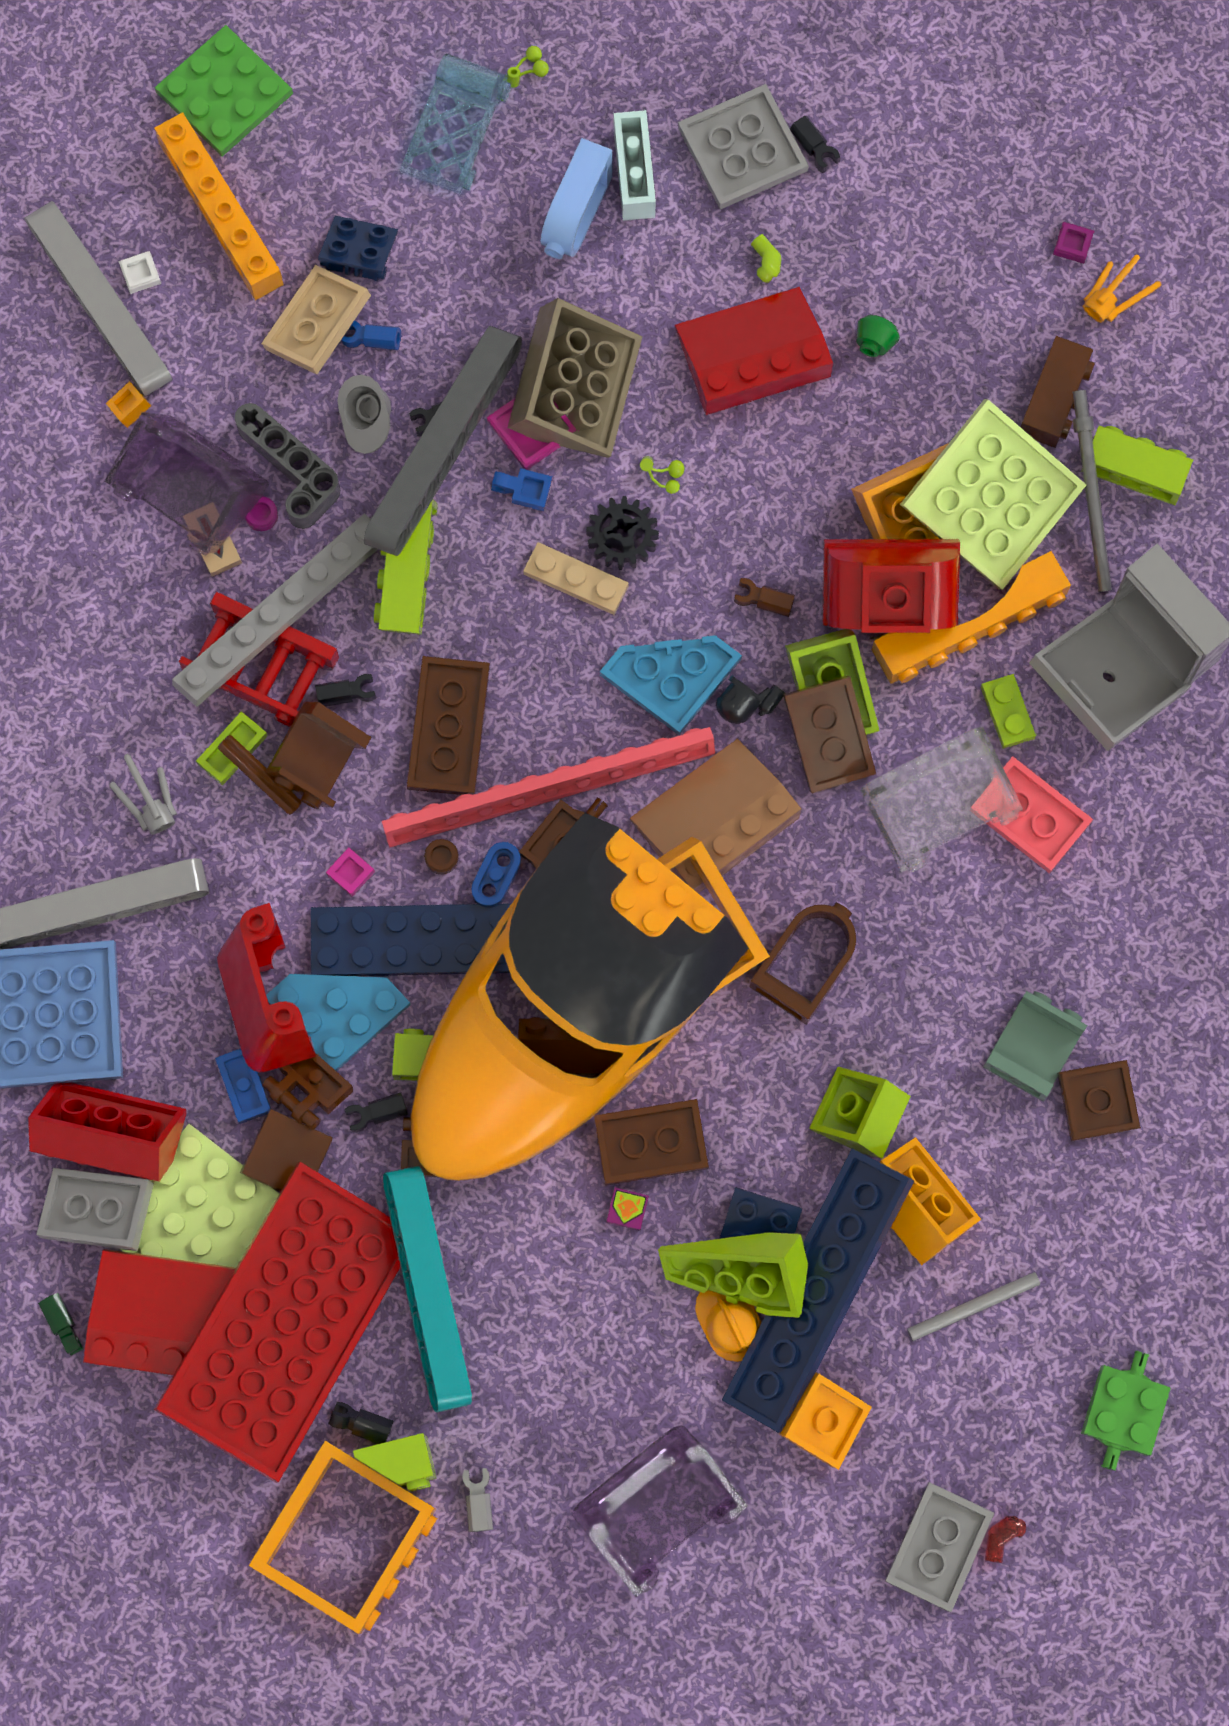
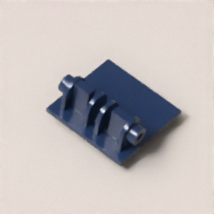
[318,215,398,281]
[719,1187,803,1239]

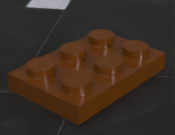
[783,675,876,793]
[594,1099,709,1186]

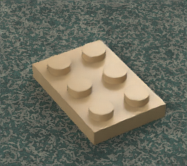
[261,265,371,375]

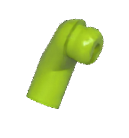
[751,234,781,283]

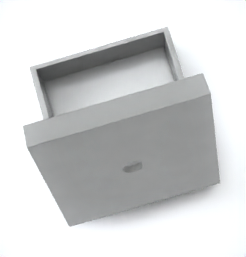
[1029,543,1229,751]

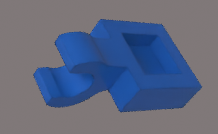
[491,468,553,511]

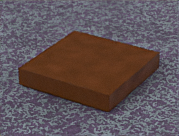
[1057,1060,1141,1141]
[240,1109,333,1192]

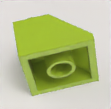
[809,1067,911,1159]
[353,1433,437,1492]

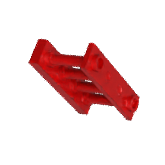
[179,592,339,727]

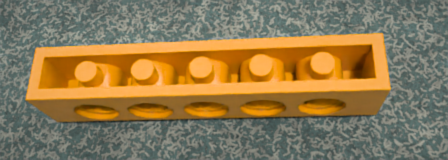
[154,112,284,301]

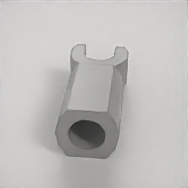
[462,1468,493,1532]

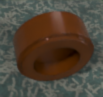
[424,839,459,874]

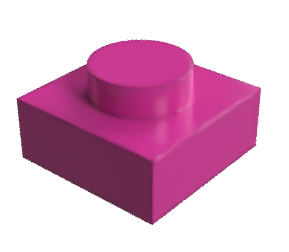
[326,847,375,897]

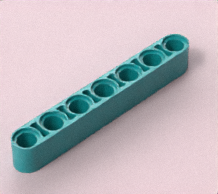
[383,1166,472,1413]

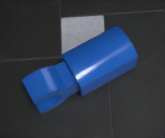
[341,320,402,350]

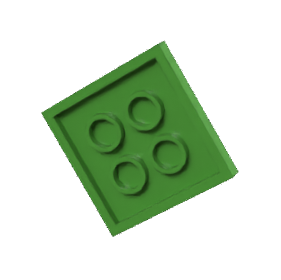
[155,25,293,157]

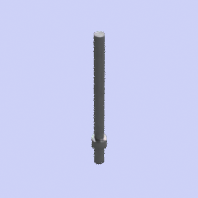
[1073,390,1112,592]

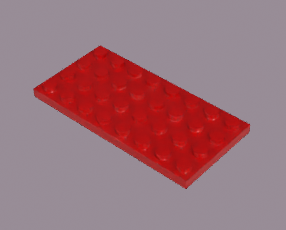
[153,1162,401,1483]

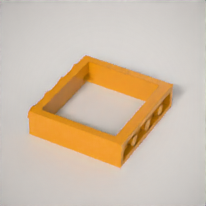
[657,837,770,995]
[249,1441,438,1634]

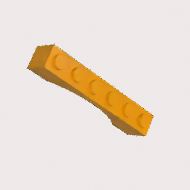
[871,551,1071,684]

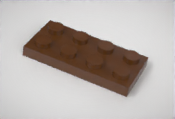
[407,656,490,795]

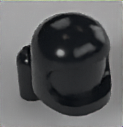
[716,675,786,724]

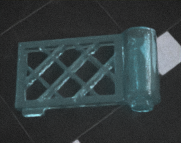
[400,53,511,195]

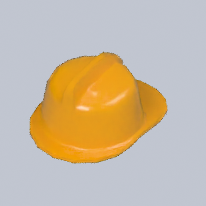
[695,1290,761,1362]

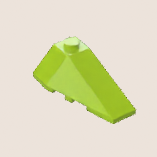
[658,1232,808,1318]

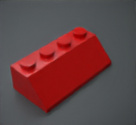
[28,1083,186,1182]

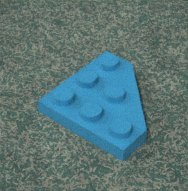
[600,635,742,736]
[266,974,411,1071]

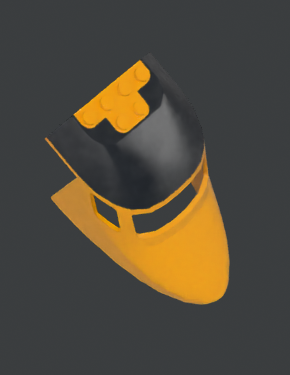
[411,813,749,1181]

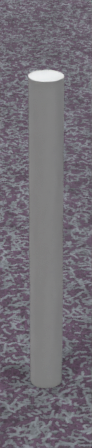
[907,1272,1040,1341]

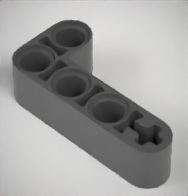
[235,403,341,529]

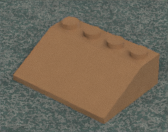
[630,738,802,894]

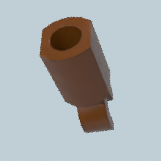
[734,578,795,617]

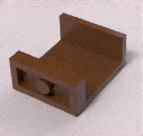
[265,702,372,810]

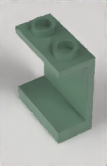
[983,991,1088,1102]

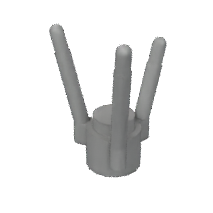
[109,754,177,835]

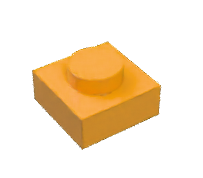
[106,381,152,428]

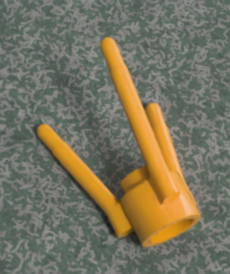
[1083,255,1161,323]

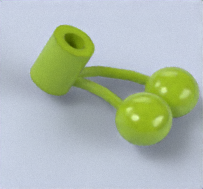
[507,46,549,88]
[640,456,685,494]

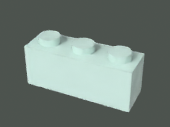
[614,110,656,221]

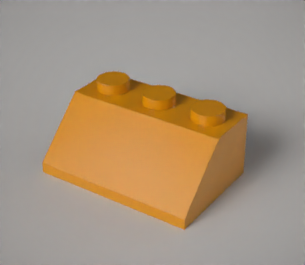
[880,1137,981,1265]

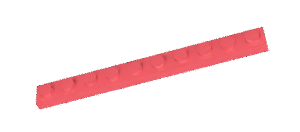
[382,727,715,848]

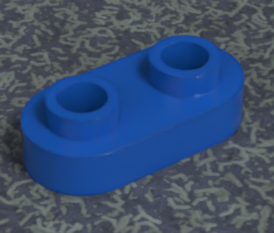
[471,842,521,907]

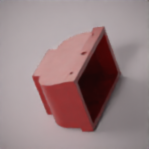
[822,539,960,633]

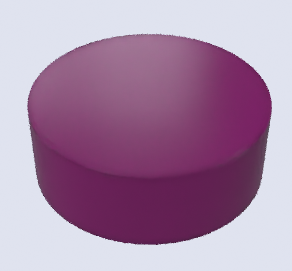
[244,496,278,531]

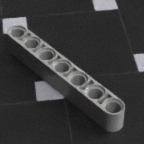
[24,201,173,397]
[0,858,209,950]

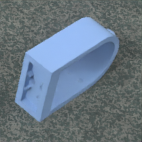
[541,138,612,259]

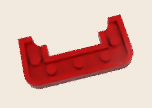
[217,903,317,1072]

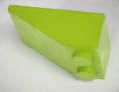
[785,629,880,735]

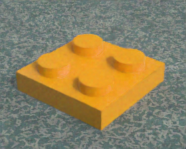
[779,1372,872,1470]

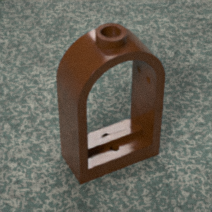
[749,902,856,1025]

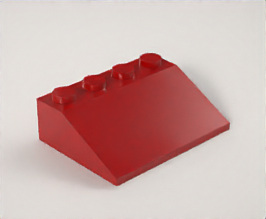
[675,287,833,415]
[83,1249,236,1375]

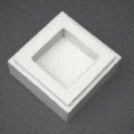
[119,251,161,294]

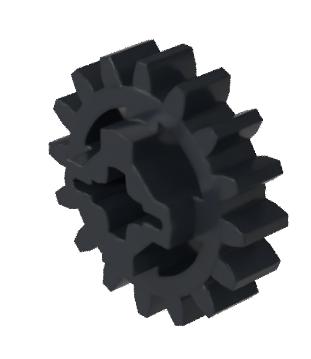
[586,496,659,570]

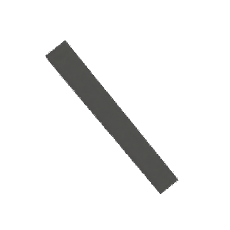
[364,326,522,556]

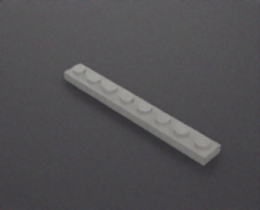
[172,513,378,707]

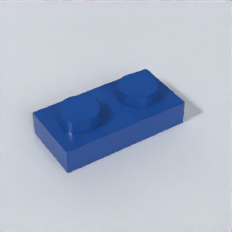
[215,1048,271,1124]

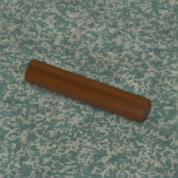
[218,735,302,815]

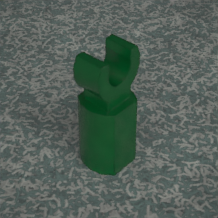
[38,1293,84,1356]

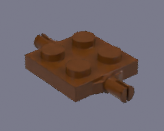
[519,797,608,869]

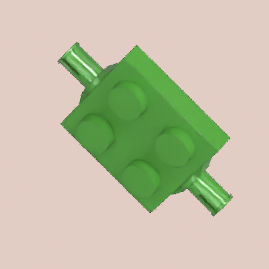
[1081,1351,1171,1471]

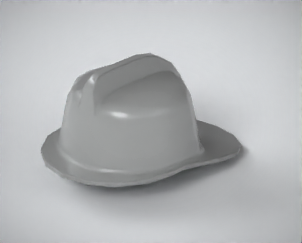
[337,375,391,454]

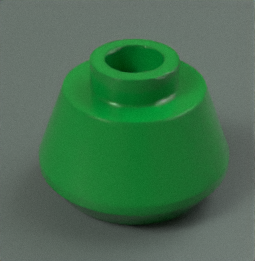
[856,315,900,358]

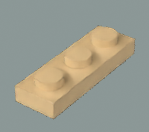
[523,542,629,615]

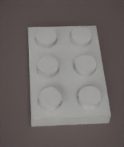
[36,1168,154,1251]
[885,1482,994,1612]

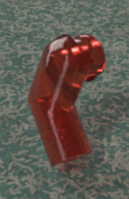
[985,1516,1026,1563]

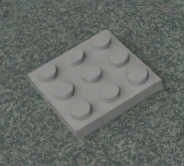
[678,84,809,210]

